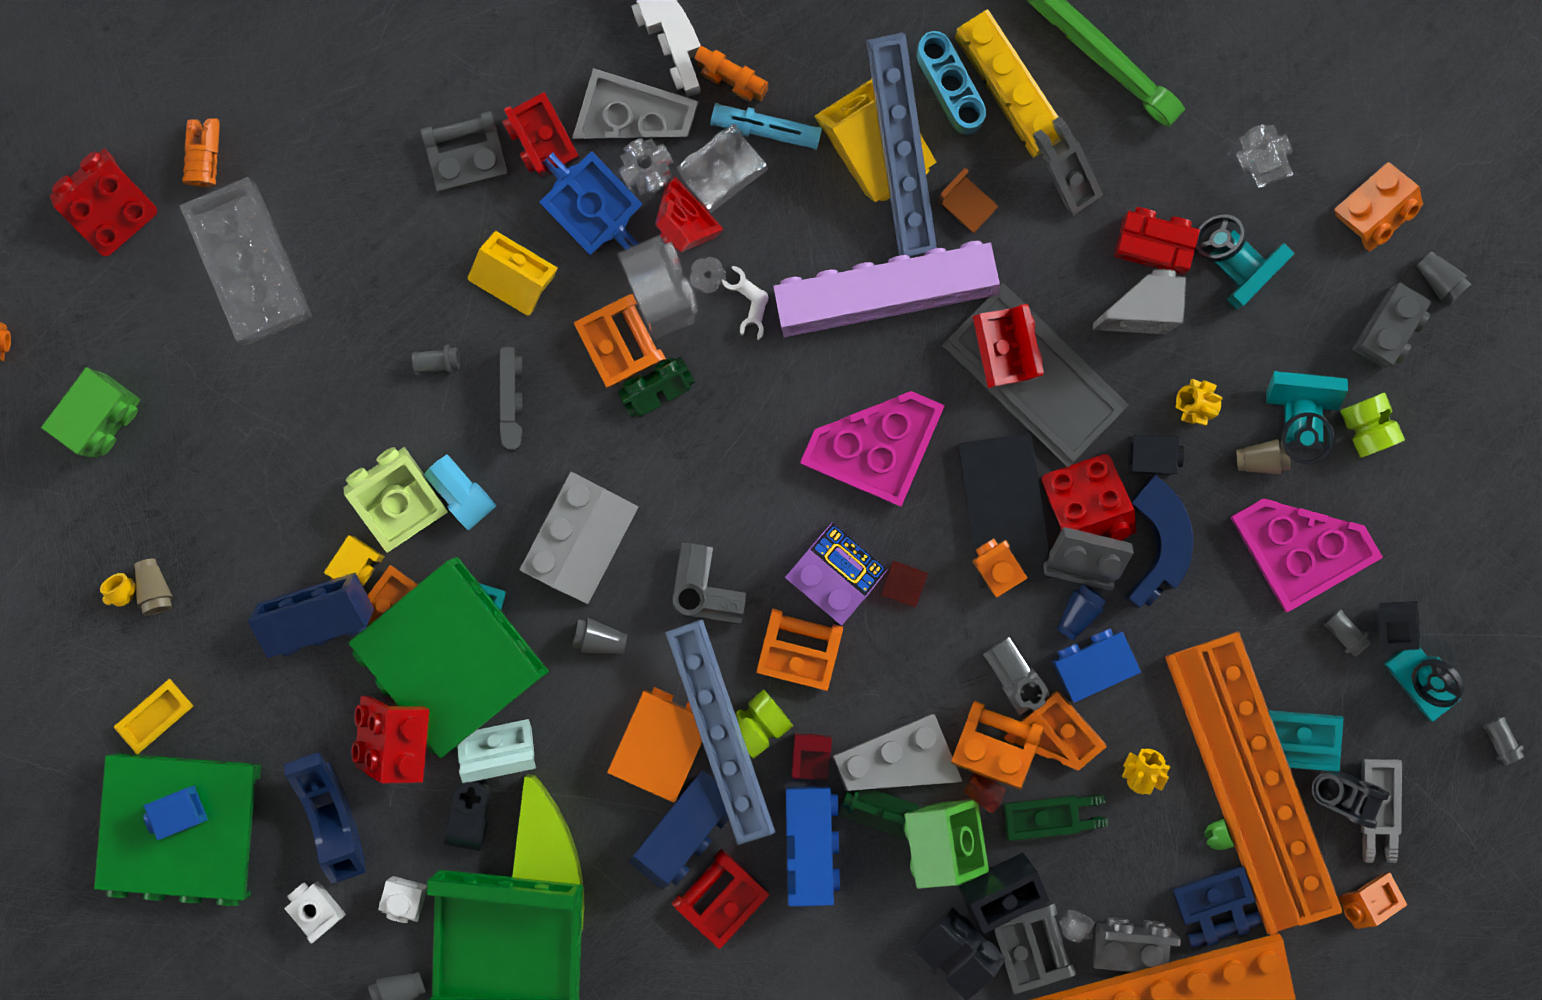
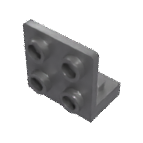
[1092,917,1181,972]

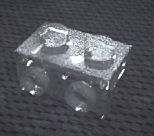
[677,124,768,214]

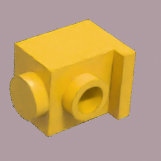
[324,535,385,586]

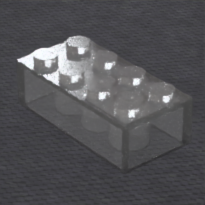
[180,177,313,346]
[618,236,698,340]

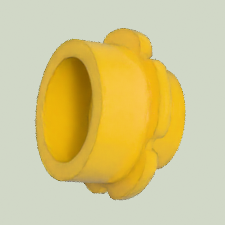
[100,573,136,607]

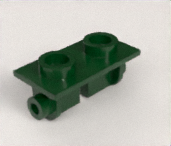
[617,356,696,418]
[838,789,920,840]

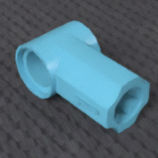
[423,454,497,530]

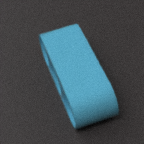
[916,31,986,135]

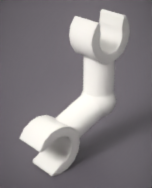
[722,266,769,341]

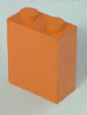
[607,687,702,803]

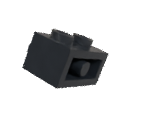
[957,852,1050,934]

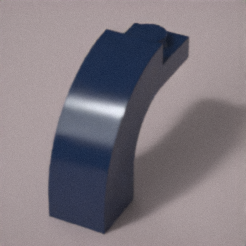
[1125,475,1193,608]
[283,752,367,884]

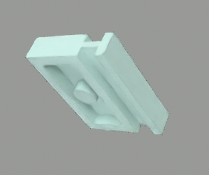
[458,719,536,783]

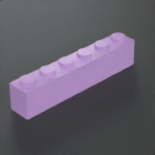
[773,241,1000,337]

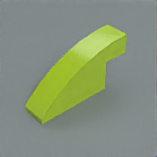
[512,774,585,932]

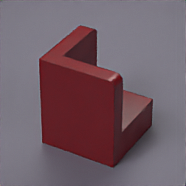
[791,733,832,780]

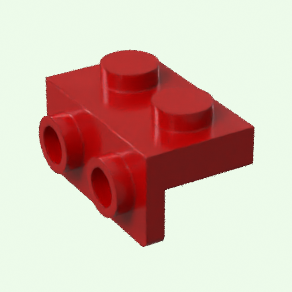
[502,92,580,178]
[972,304,1044,388]

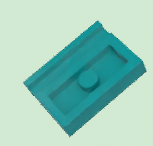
[1268,710,1343,772]

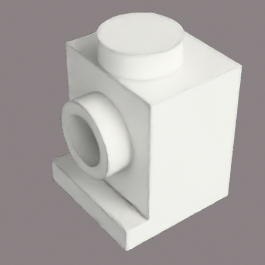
[378,876,428,923]
[284,881,346,944]

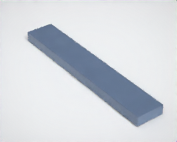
[866,33,937,257]
[665,619,775,845]

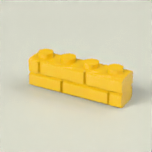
[954,9,1061,159]

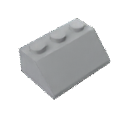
[1092,270,1186,335]
[520,472,639,604]

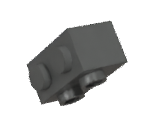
[1352,283,1432,368]

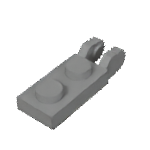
[1361,759,1402,863]

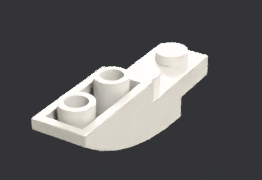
[631,0,701,98]

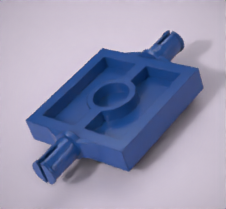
[539,151,643,255]

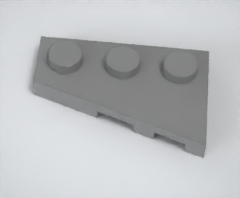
[572,68,699,139]
[832,714,963,791]

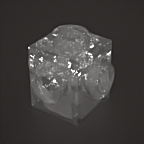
[1237,124,1293,188]
[618,138,673,195]

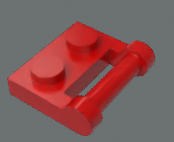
[671,848,770,949]

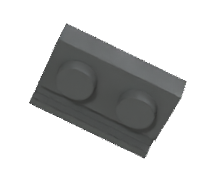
[1043,527,1134,591]

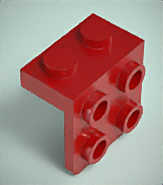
[49,148,157,256]
[1041,454,1137,541]
[351,696,429,783]

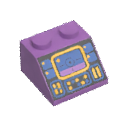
[785,522,888,626]

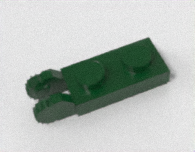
[1002,794,1108,841]

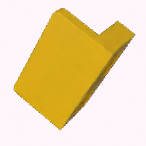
[468,231,558,316]

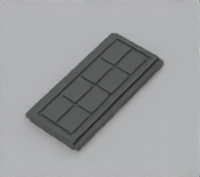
[942,283,1129,468]

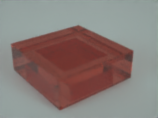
[881,561,928,607]
[963,772,1006,813]

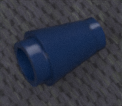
[1056,584,1107,640]

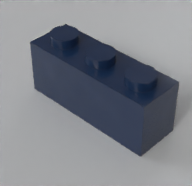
[247,573,374,658]
[628,770,729,890]

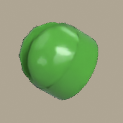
[1204,818,1235,850]

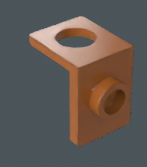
[937,168,998,234]

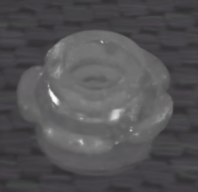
[690,257,726,293]
[1059,910,1095,943]

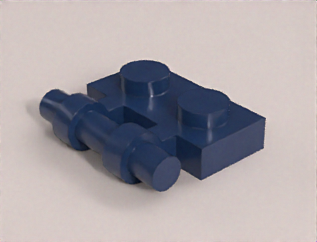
[1171,865,1262,948]

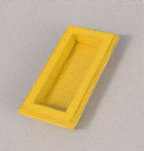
[114,679,194,755]

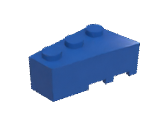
[786,786,840,906]

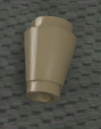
[1236,439,1291,475]
[134,559,174,616]

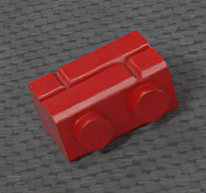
[1114,207,1200,276]

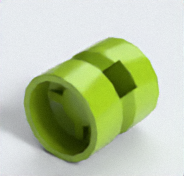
[1340,392,1405,458]
[735,689,794,759]

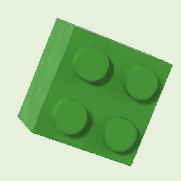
[41,367,141,458]
[904,799,989,888]

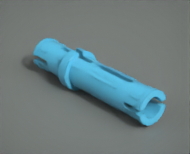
[710,102,822,150]

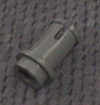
[412,345,460,375]
[1323,609,1371,657]
[1483,716,1524,766]

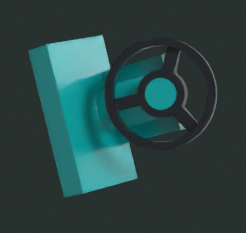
[1196,214,1295,310]
[1266,371,1348,464]
[1383,648,1464,722]

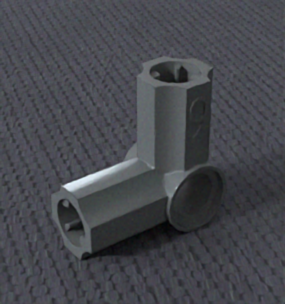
[672,543,746,625]
[982,637,1050,716]

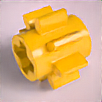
[1175,379,1222,426]
[1122,749,1170,794]

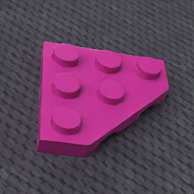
[800,391,945,507]
[1230,498,1383,613]

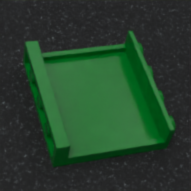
[349,557,549,759]
[94,753,261,906]
[427,870,583,1000]

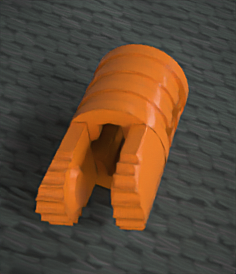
[182,118,220,187]

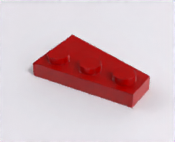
[655,176,724,252]

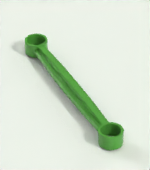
[1027,0,1185,127]

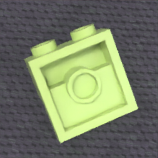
[343,447,448,553]

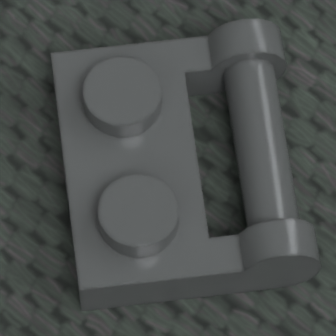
[421,111,509,193]
[993,902,1077,995]

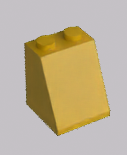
[814,79,937,202]

